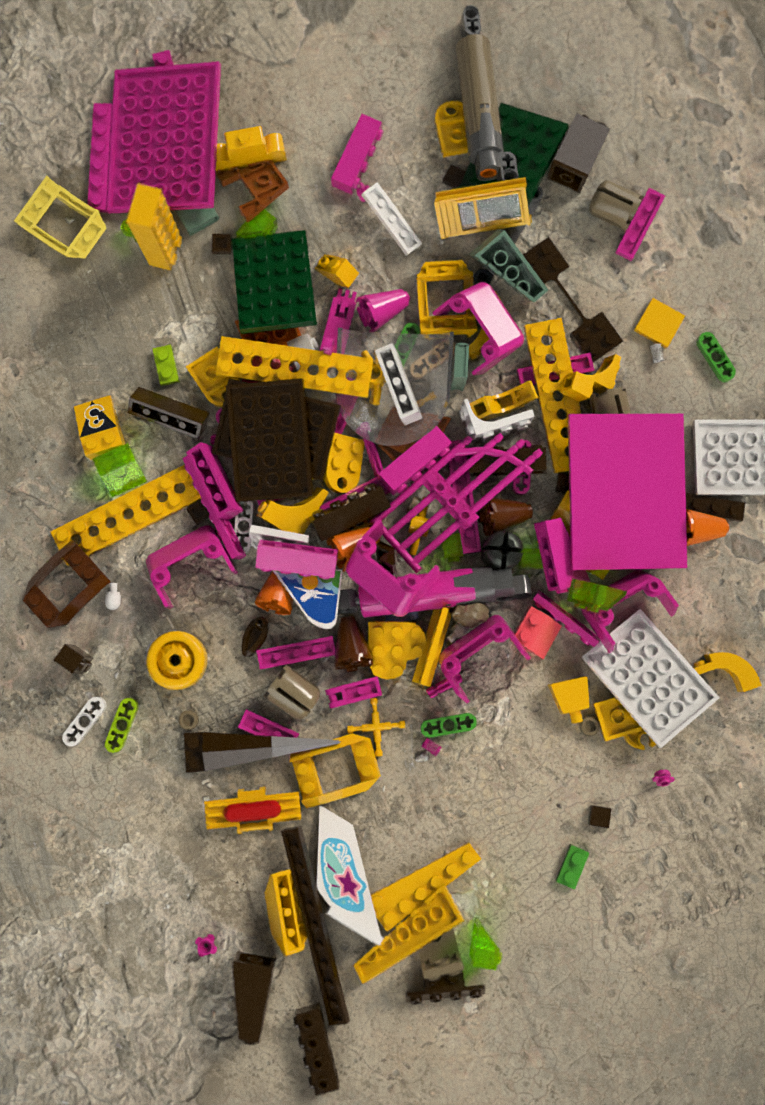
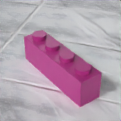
[331,114,384,195]
[378,426,452,496]
[186,442,244,520]
[255,540,338,579]

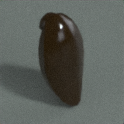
[241,616,268,658]

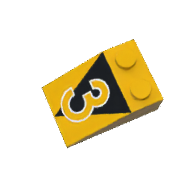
[74,395,127,460]

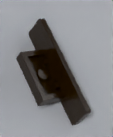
[405,970,485,1005]

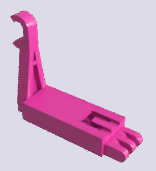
[320,288,357,355]

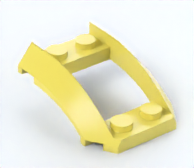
[14,176,106,259]

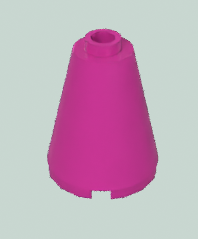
[356,289,410,332]

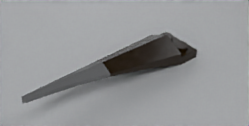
[184,732,340,773]

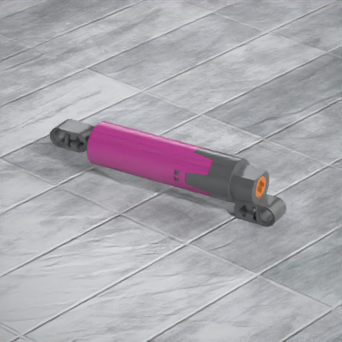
[337,565,532,618]

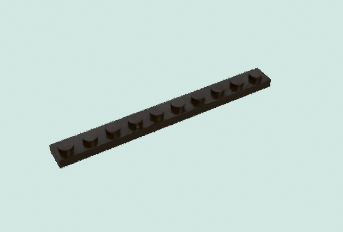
[555,473,745,522]
[281,826,350,1026]

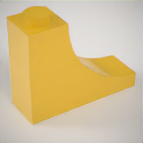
[256,487,329,534]

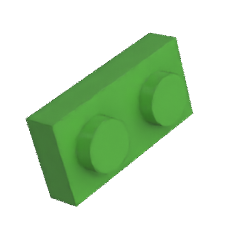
[555,844,589,890]

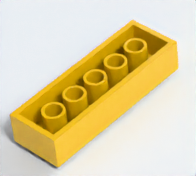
[127,183,182,271]

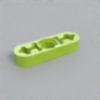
[105,698,139,753]

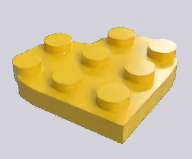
[368,621,427,680]

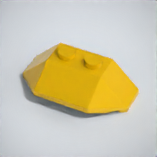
[264,869,307,956]

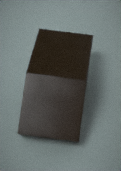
[376,541,397,579]

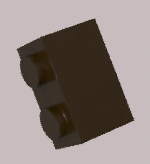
[53,644,93,674]

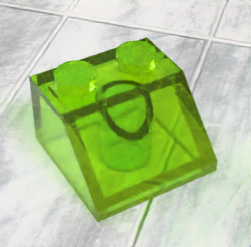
[93,443,148,497]
[567,578,627,613]
[469,917,502,971]

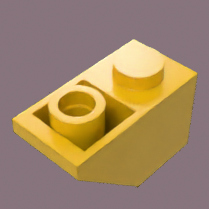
[314,254,359,288]

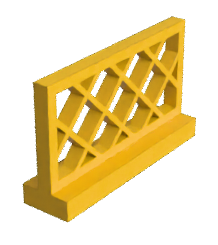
[412,607,451,687]

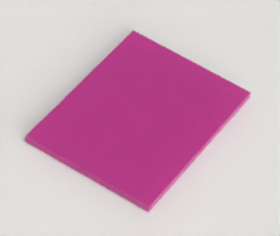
[106,61,221,214]
[568,413,687,570]

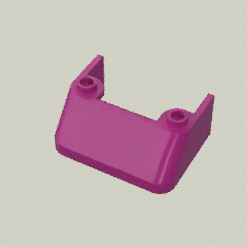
[432,282,524,375]
[346,519,440,617]
[146,525,238,609]
[581,570,679,654]
[439,615,531,703]

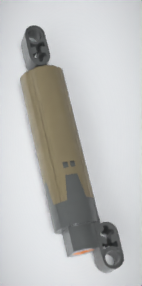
[456,5,518,182]

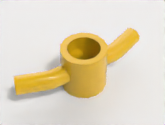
[361,350,385,405]
[408,497,429,555]

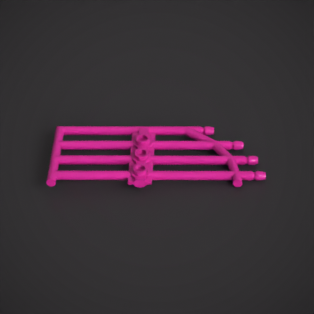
[370,433,543,573]

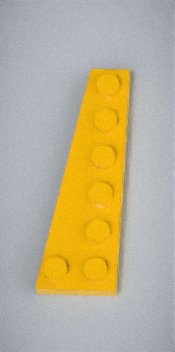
[370,842,481,932]
[353,885,465,984]

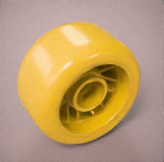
[146,631,208,690]

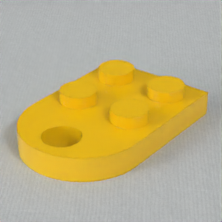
[435,101,468,158]
[186,346,240,407]
[324,433,364,493]

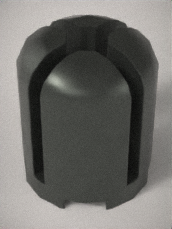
[481,531,523,569]

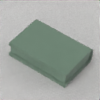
[175,207,219,236]
[450,343,469,391]

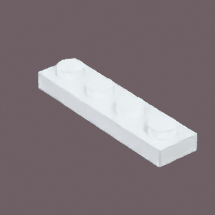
[362,182,422,256]

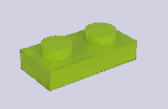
[152,344,180,386]

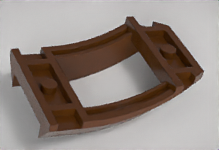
[23,539,111,628]

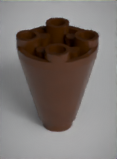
[477,498,533,536]
[334,616,373,672]

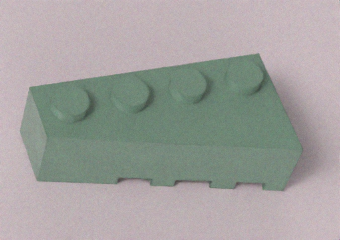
[470,229,548,302]

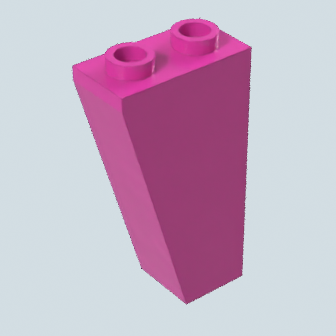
[534,518,590,594]

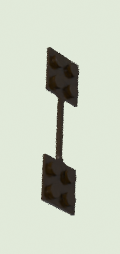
[523,237,623,362]

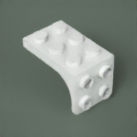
[459,399,535,443]

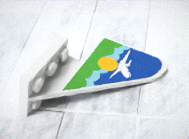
[249,525,343,629]

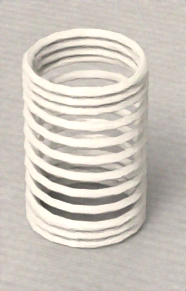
[650,344,664,363]

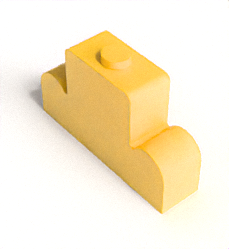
[216,126,286,172]

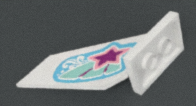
[317,805,383,946]

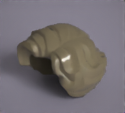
[451,602,489,628]

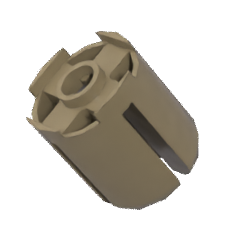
[589,180,644,232]
[588,387,631,414]
[263,665,320,720]

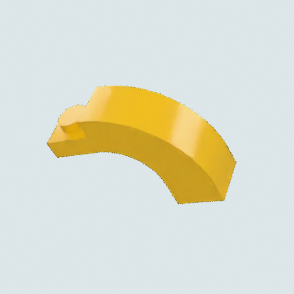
[469,380,538,421]
[693,652,762,692]

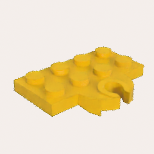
[593,697,656,750]

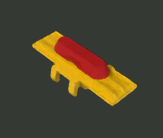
[204,786,301,834]

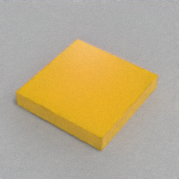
[634,298,685,349]

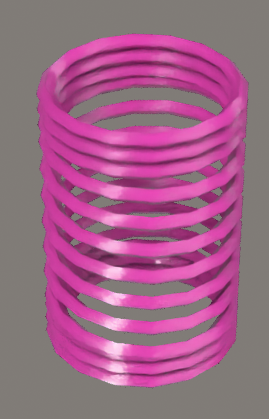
[421,737,442,756]

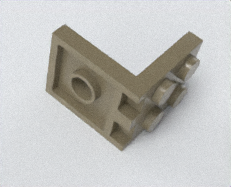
[418,929,464,981]

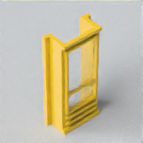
[434,177,532,239]

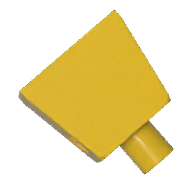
[548,676,589,724]

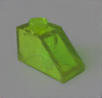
[236,209,278,239]

